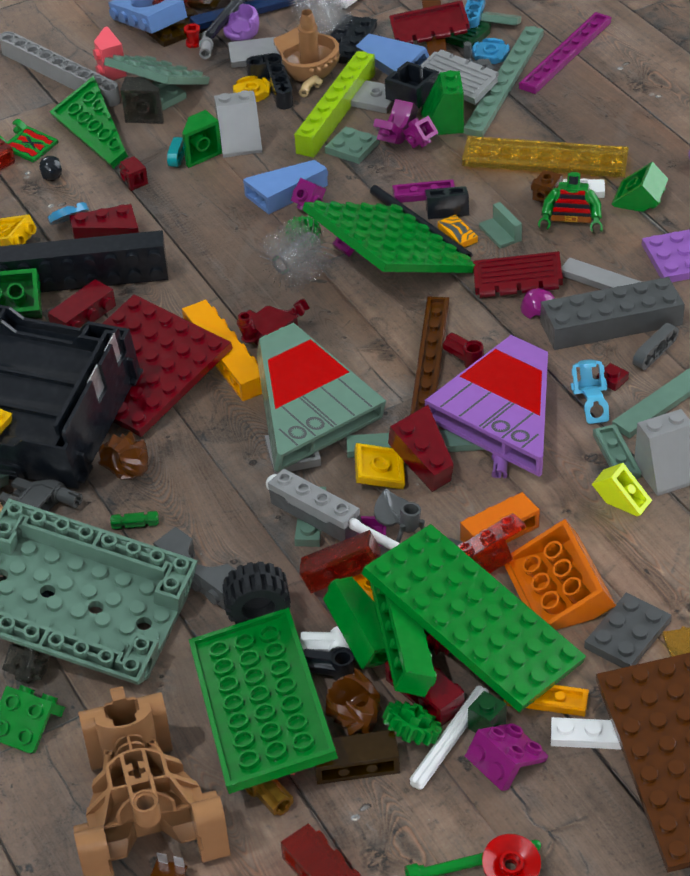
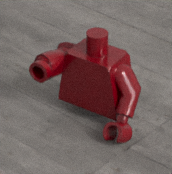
[237,299,310,346]

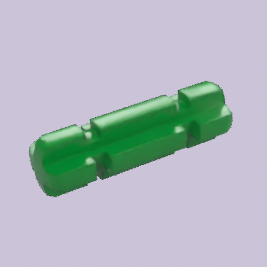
[110,511,159,529]

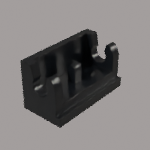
[425,186,469,219]

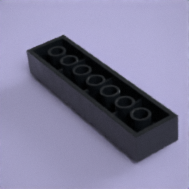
[0,230,168,293]

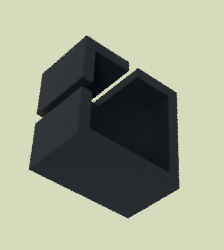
[385,61,439,108]

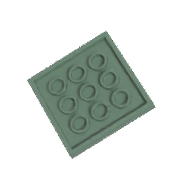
[104,55,210,85]

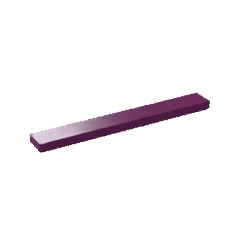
[519,12,611,94]

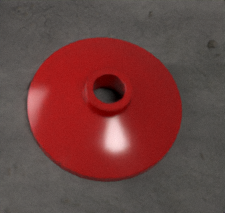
[482,834,541,876]

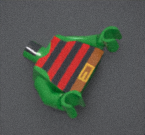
[538,172,604,233]

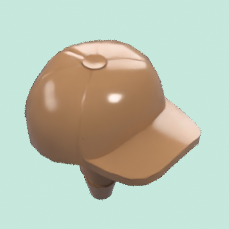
[274,9,340,82]

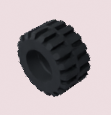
[222,561,291,624]

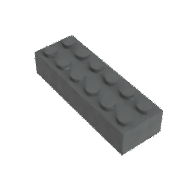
[540,277,685,350]

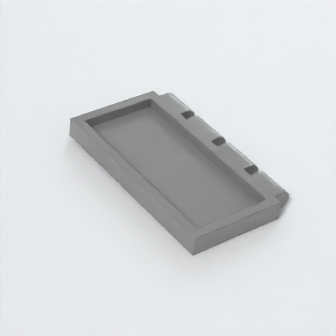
[421,49,499,105]

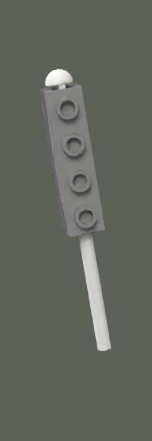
[266,469,400,550]

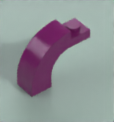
[373,99,419,144]

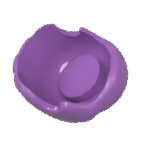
[223,4,259,42]

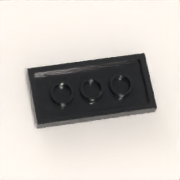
[330,15,377,64]

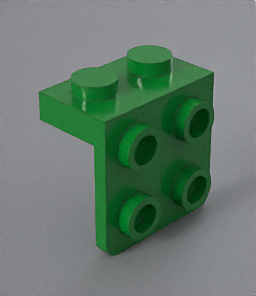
[0,685,65,754]

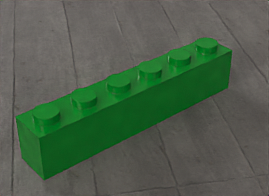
[370,582,437,697]

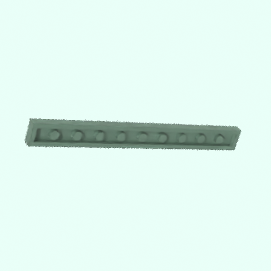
[464,26,544,138]

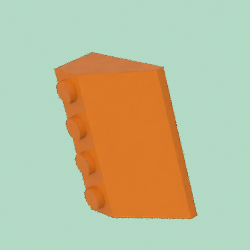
[501,519,616,630]

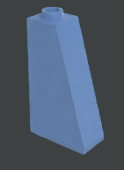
[356,34,429,76]
[243,160,328,214]

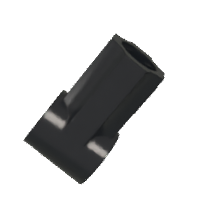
[303,647,355,681]

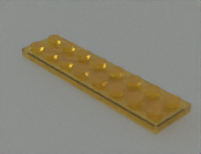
[462,136,629,178]

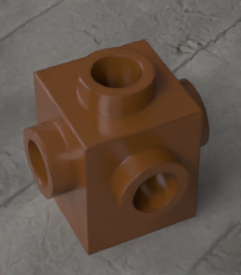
[531,170,563,203]

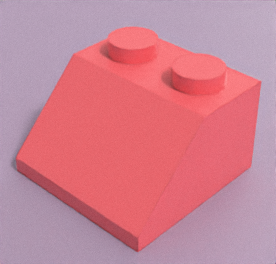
[93,26,127,80]

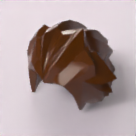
[98,431,149,480]
[325,668,382,735]

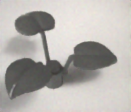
[361,488,476,569]

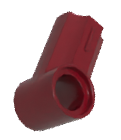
[443,332,484,369]

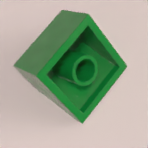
[182,110,222,168]
[612,161,668,212]

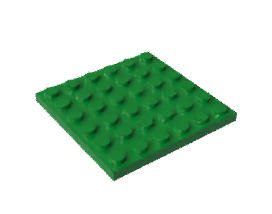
[302,200,475,273]

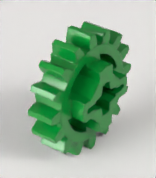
[382,700,442,746]

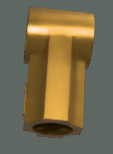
[245,779,293,816]

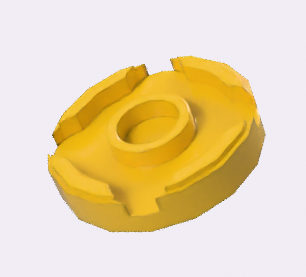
[233,75,271,102]

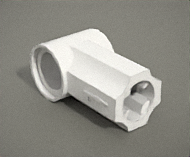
[300,626,351,652]

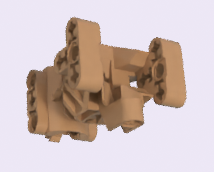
[73,686,231,876]

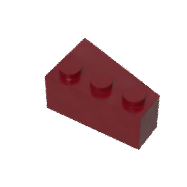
[69,204,139,239]
[388,405,454,492]

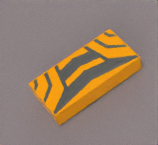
[438,215,478,248]

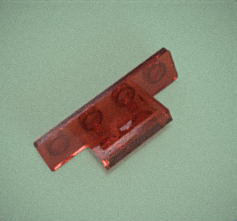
[458,513,526,574]

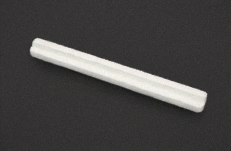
[410,685,489,790]

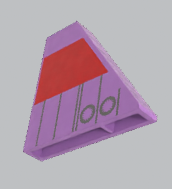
[425,335,548,477]

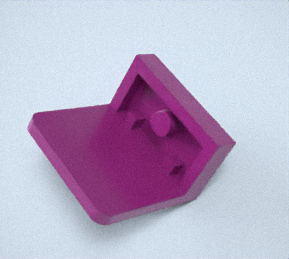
[465,724,548,791]

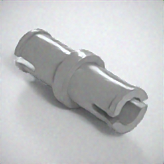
[199,31,214,59]

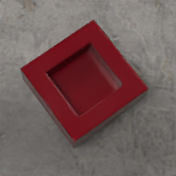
[596,363,629,391]

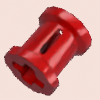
[184,23,201,48]

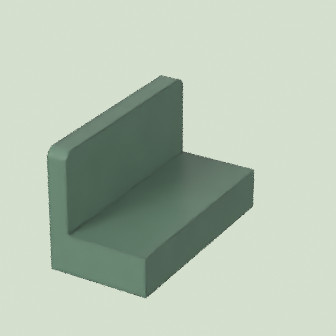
[479,202,522,248]

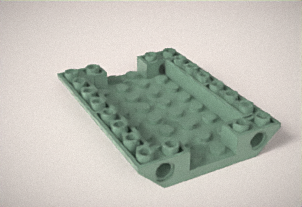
[0,498,198,685]

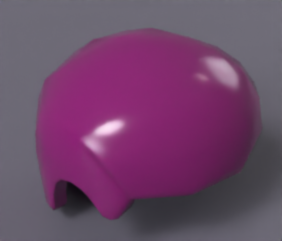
[520,288,555,319]

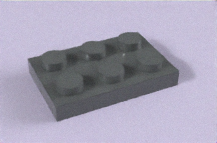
[584,592,672,668]

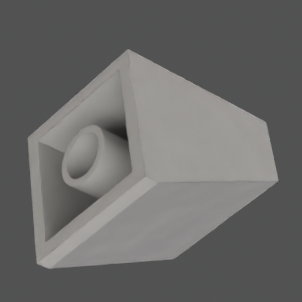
[214,90,263,158]
[635,409,690,496]

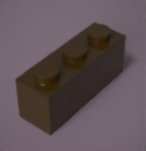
[314,730,400,785]

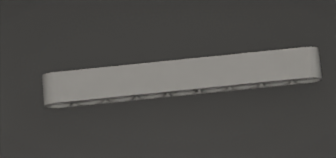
[0,31,120,107]

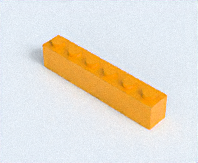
[182,300,262,401]

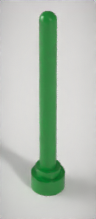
[404,840,541,876]

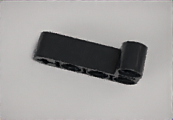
[246,53,293,110]

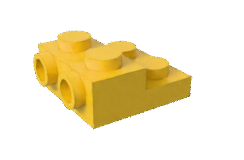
[0,214,37,246]

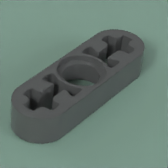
[633,323,679,370]

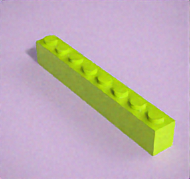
[294,51,375,158]

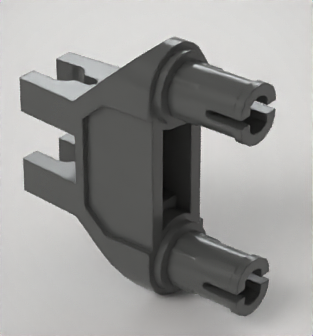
[0,477,83,511]

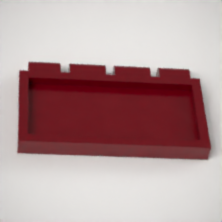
[389,0,470,44]
[473,251,563,298]

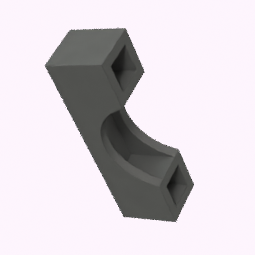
[153,527,236,610]

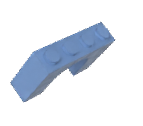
[108,0,187,34]

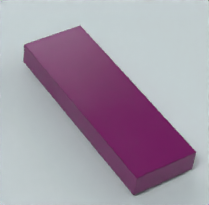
[392,179,455,203]

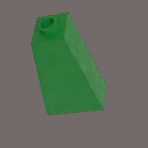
[323,576,388,669]

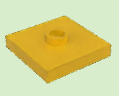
[354,443,405,489]

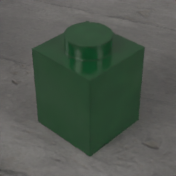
[468,691,507,733]

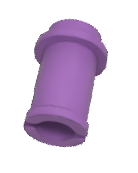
[492,453,509,478]

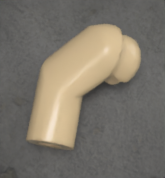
[299,75,323,97]

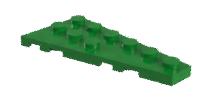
[49,76,128,168]

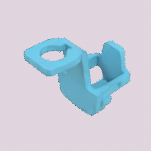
[571,359,609,424]

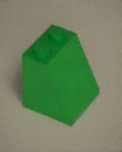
[421,70,464,135]

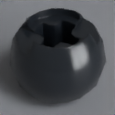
[39,156,62,181]

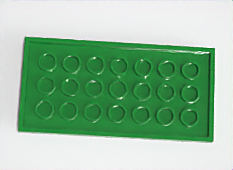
[361,524,586,713]
[189,607,338,794]

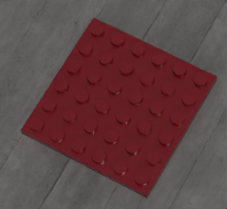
[102,294,233,437]

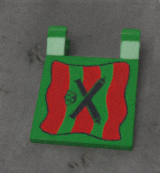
[0,119,58,163]

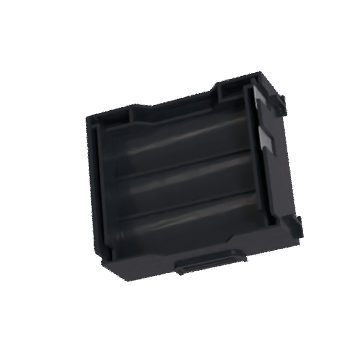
[0,305,143,489]

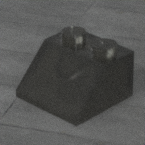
[120,77,164,124]

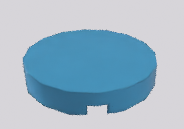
[472,38,509,64]
[47,202,89,225]

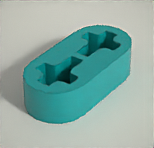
[167,137,185,167]

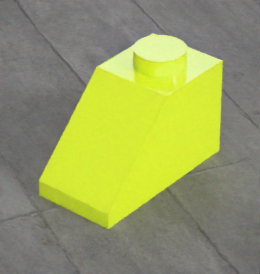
[592,463,652,516]

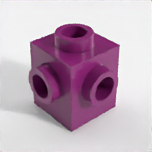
[403,115,438,148]
[290,178,326,211]

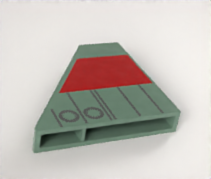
[256,323,386,472]

